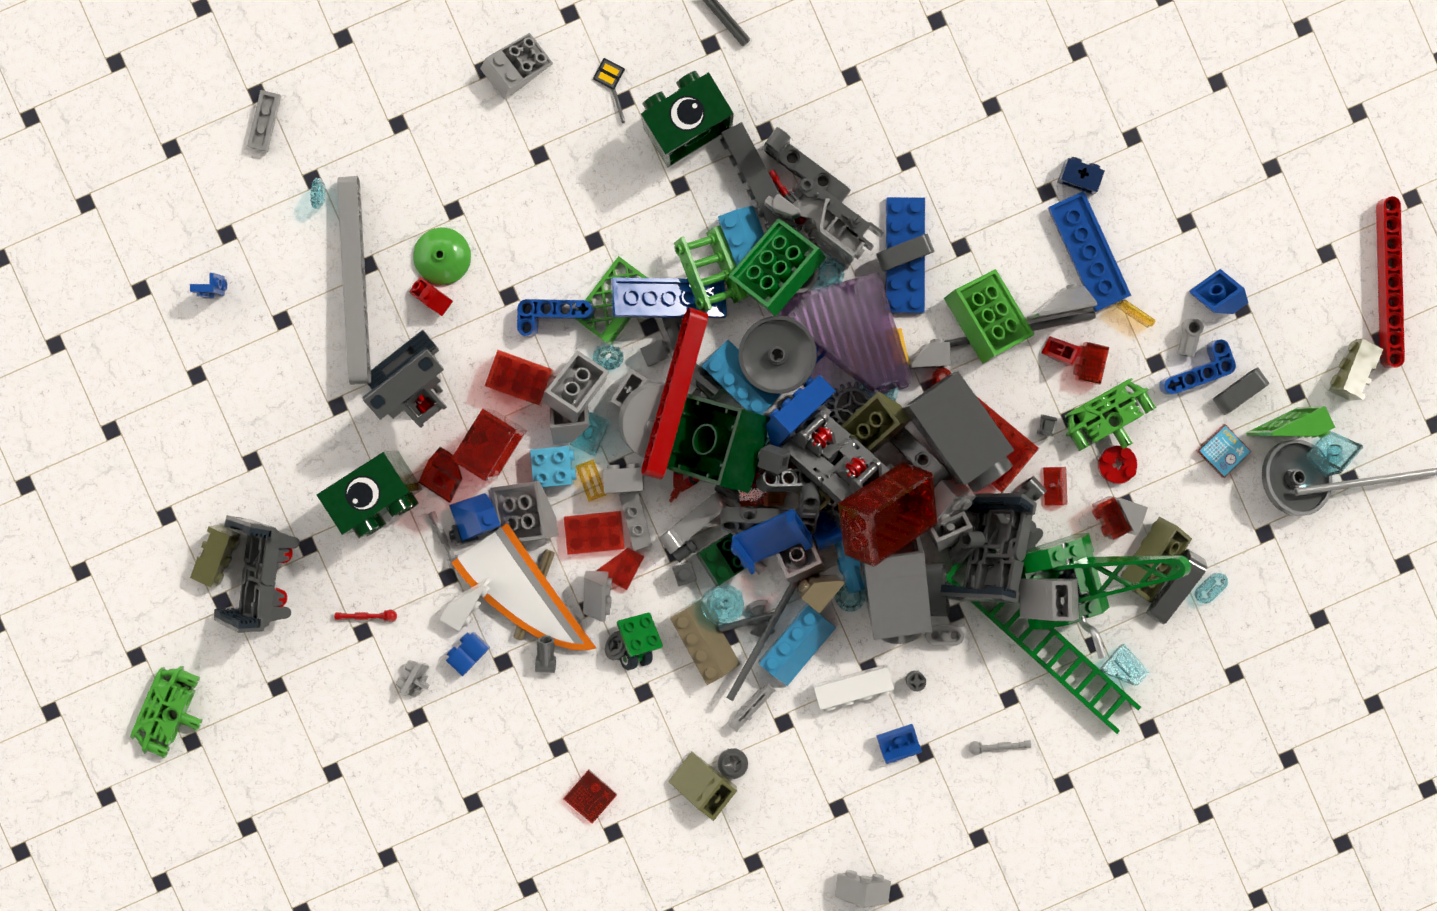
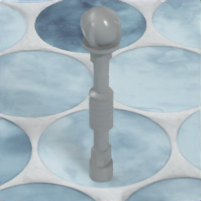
[428,511,458,569]
[969,740,1031,755]

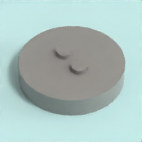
[618,382,665,458]

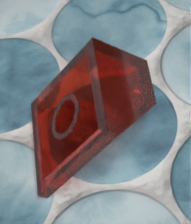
[418,447,463,503]

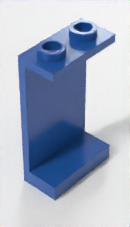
[731,509,813,575]

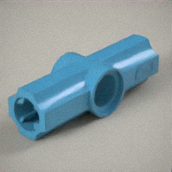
[834,537,865,594]

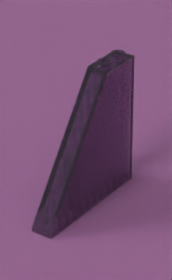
[769,272,912,394]

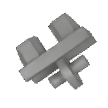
[396,660,430,696]

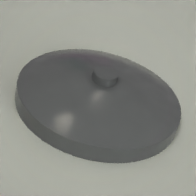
[739,316,817,394]
[1262,439,1332,516]

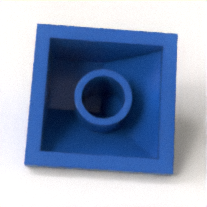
[1189,269,1249,314]
[449,493,501,541]

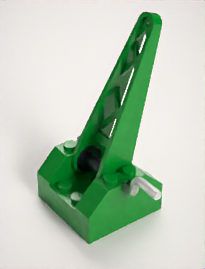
[1021,533,1191,659]

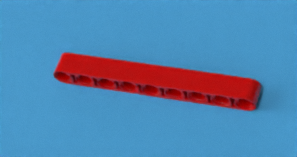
[1376,196,1405,368]
[641,307,708,480]

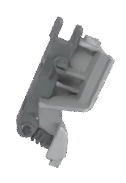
[764,178,884,269]

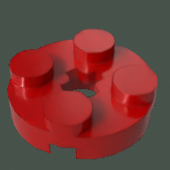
[1098,445,1138,484]

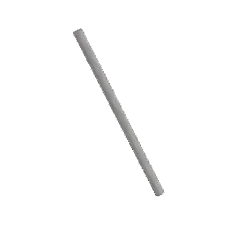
[1294,468,1437,496]

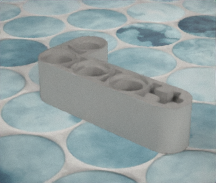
[659,491,729,554]

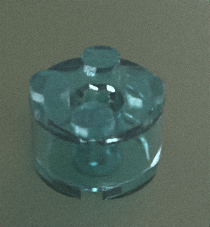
[701,585,744,624]

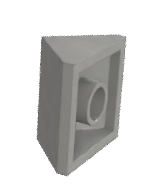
[1110,497,1148,535]

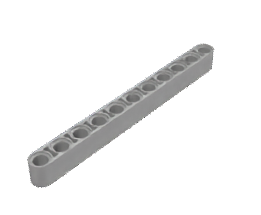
[337,176,371,385]

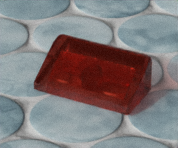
[1043,466,1068,505]

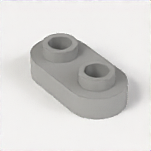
[925,625,964,646]

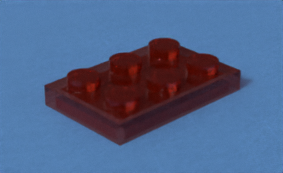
[564,511,625,555]

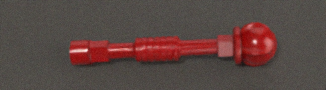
[768,169,807,225]
[334,609,397,622]

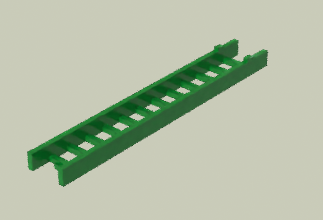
[932,556,1141,734]

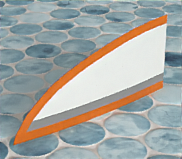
[451,523,596,650]

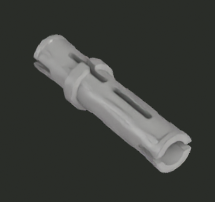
[728,682,776,732]

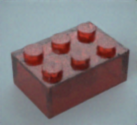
[485,350,554,406]

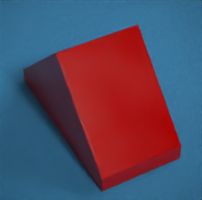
[1041,336,1081,366]

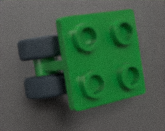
[617,612,663,670]

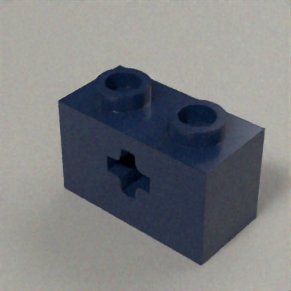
[1057,157,1105,195]

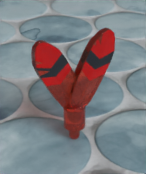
[669,471,700,503]

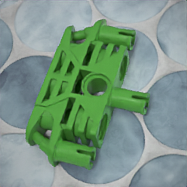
[1065,378,1156,451]
[130,666,203,758]

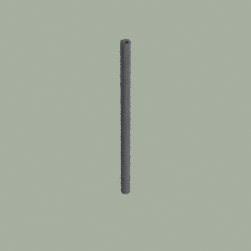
[944,311,1096,347]
[726,581,800,701]

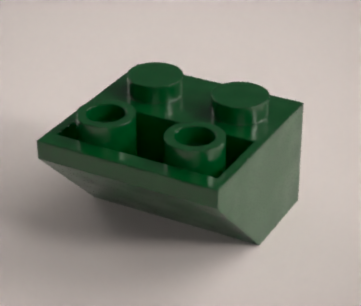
[696,533,744,586]

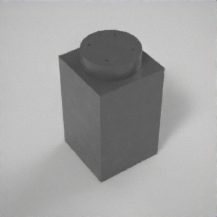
[902,371,1014,493]
[857,522,932,644]

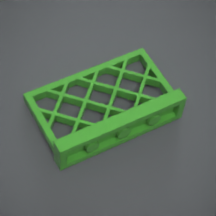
[575,256,648,346]

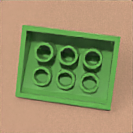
[944,269,1035,364]
[1246,406,1336,438]

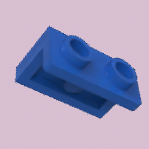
[190,273,227,299]
[876,724,922,764]

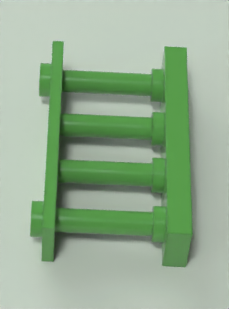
[674,225,748,312]

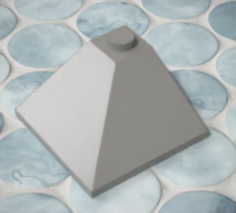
[1027,283,1097,320]
[490,481,559,542]

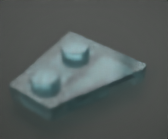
[1099,644,1149,686]

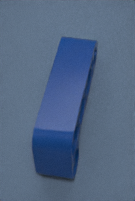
[517,299,595,337]
[1159,339,1236,395]

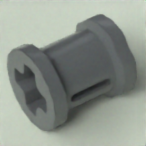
[1037,414,1058,437]

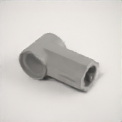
[1177,319,1204,357]

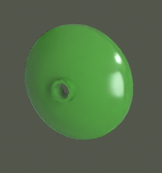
[413,227,471,285]

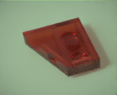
[596,547,645,590]

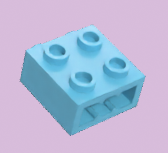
[530,446,577,487]

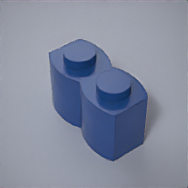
[446,632,490,676]

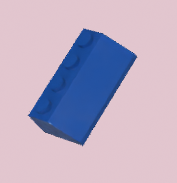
[766,375,836,447]

